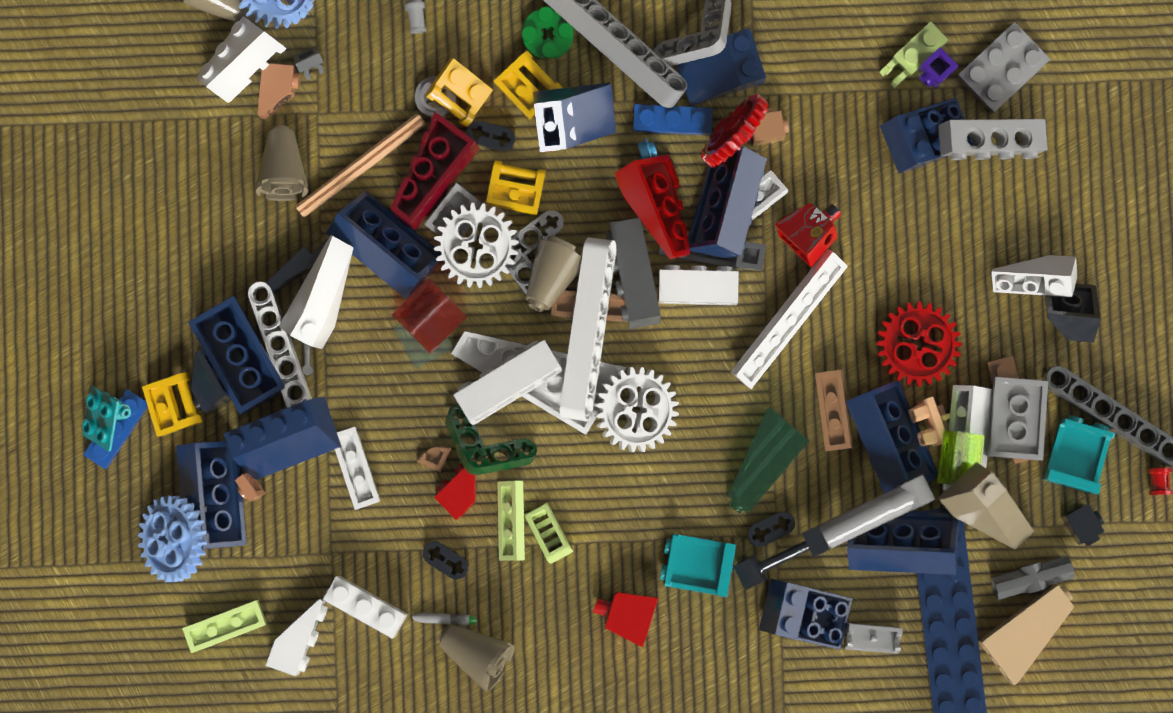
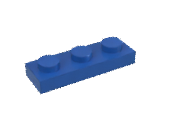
[633,104,712,135]
[83,389,148,469]

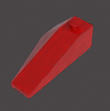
[614,155,691,259]

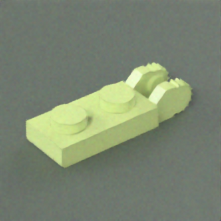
[879,21,948,88]

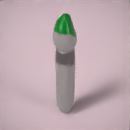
[412,612,477,626]

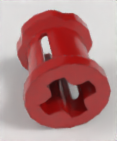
[1148,468,1173,495]

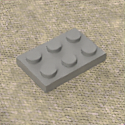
[957,22,1050,114]
[988,377,1048,461]

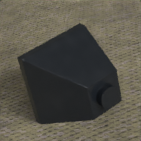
[1044,284,1101,343]
[191,350,231,413]

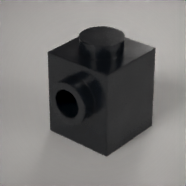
[1061,504,1105,546]

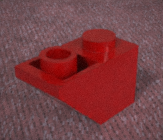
[434,463,477,520]

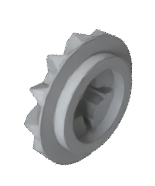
[415,76,457,117]

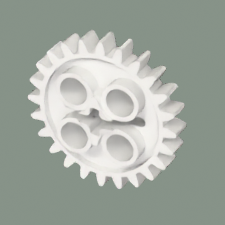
[434,203,520,288]
[594,367,679,452]

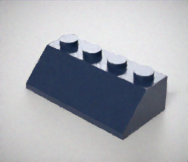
[688,146,767,258]
[326,190,442,299]
[188,296,286,415]
[846,381,940,493]
[224,397,342,480]
[176,441,247,549]
[847,512,959,575]

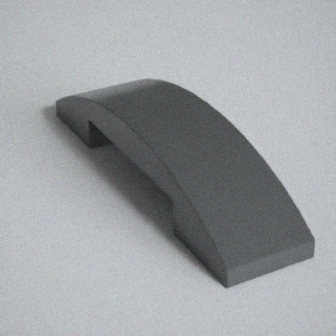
[659,232,766,271]

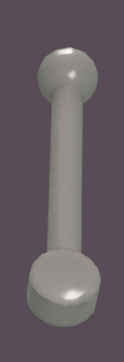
[302,343,313,375]

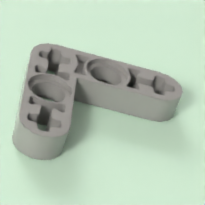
[654,0,732,66]
[506,210,563,294]

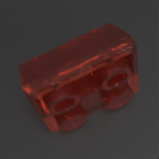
[392,278,467,354]

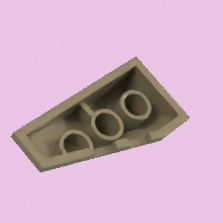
[938,462,1034,550]

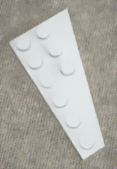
[451,331,627,435]

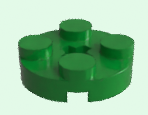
[522,7,574,60]

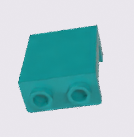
[1043,415,1115,495]
[660,534,736,597]

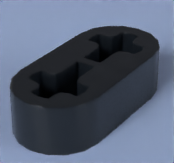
[467,121,515,152]
[747,512,795,547]
[423,542,469,580]

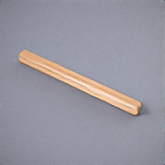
[296,114,425,217]

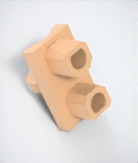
[908,397,950,447]

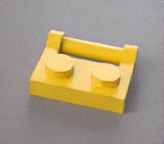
[494,51,563,120]
[425,58,493,127]
[486,160,546,215]
[142,372,202,437]

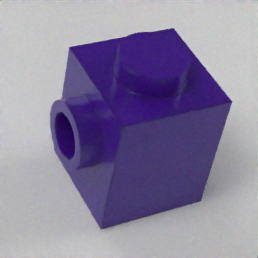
[917,47,958,89]

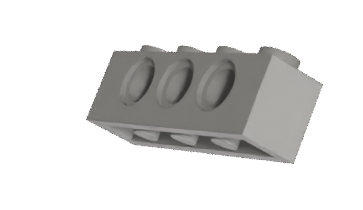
[938,119,1048,160]

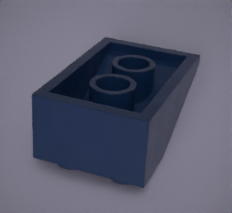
[676,28,766,107]

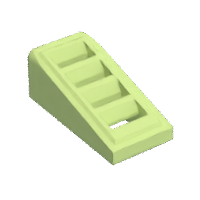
[524,503,573,564]

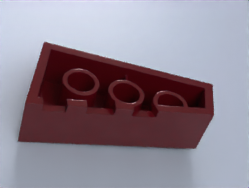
[390,112,480,230]

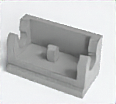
[844,623,903,654]

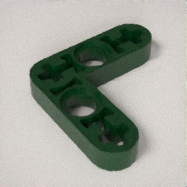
[445,405,537,475]

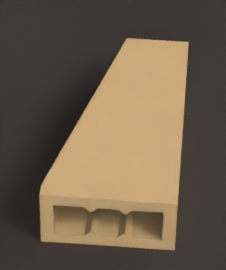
[978,585,1074,685]

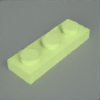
[497,481,525,561]
[182,600,267,653]

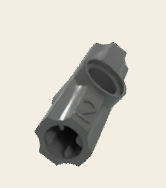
[991,556,1075,600]

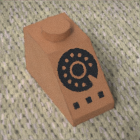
[258,63,300,119]

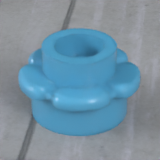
[638,138,657,159]

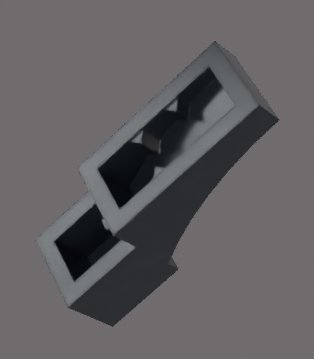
[266,238,329,293]

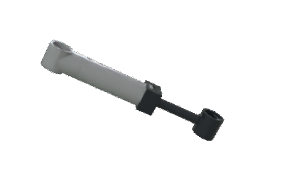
[733,475,935,590]

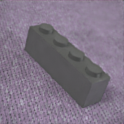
[605,218,661,329]

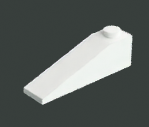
[279,235,353,349]

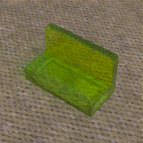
[937,430,985,485]

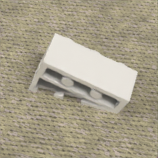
[196,16,286,103]

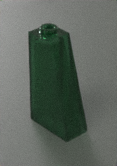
[726,407,810,514]

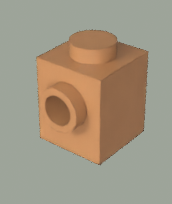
[752,108,789,146]

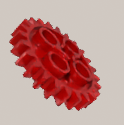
[701,94,769,167]
[876,301,962,387]

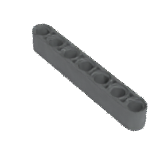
[1042,366,1173,470]

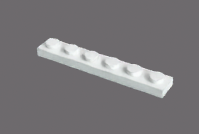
[731,249,847,389]

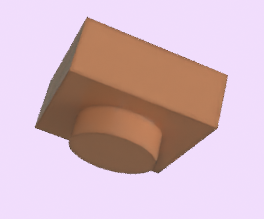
[235,473,265,502]

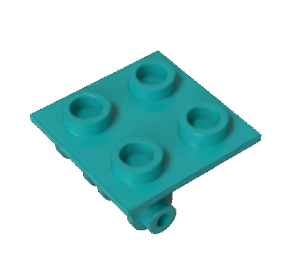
[82,385,131,452]

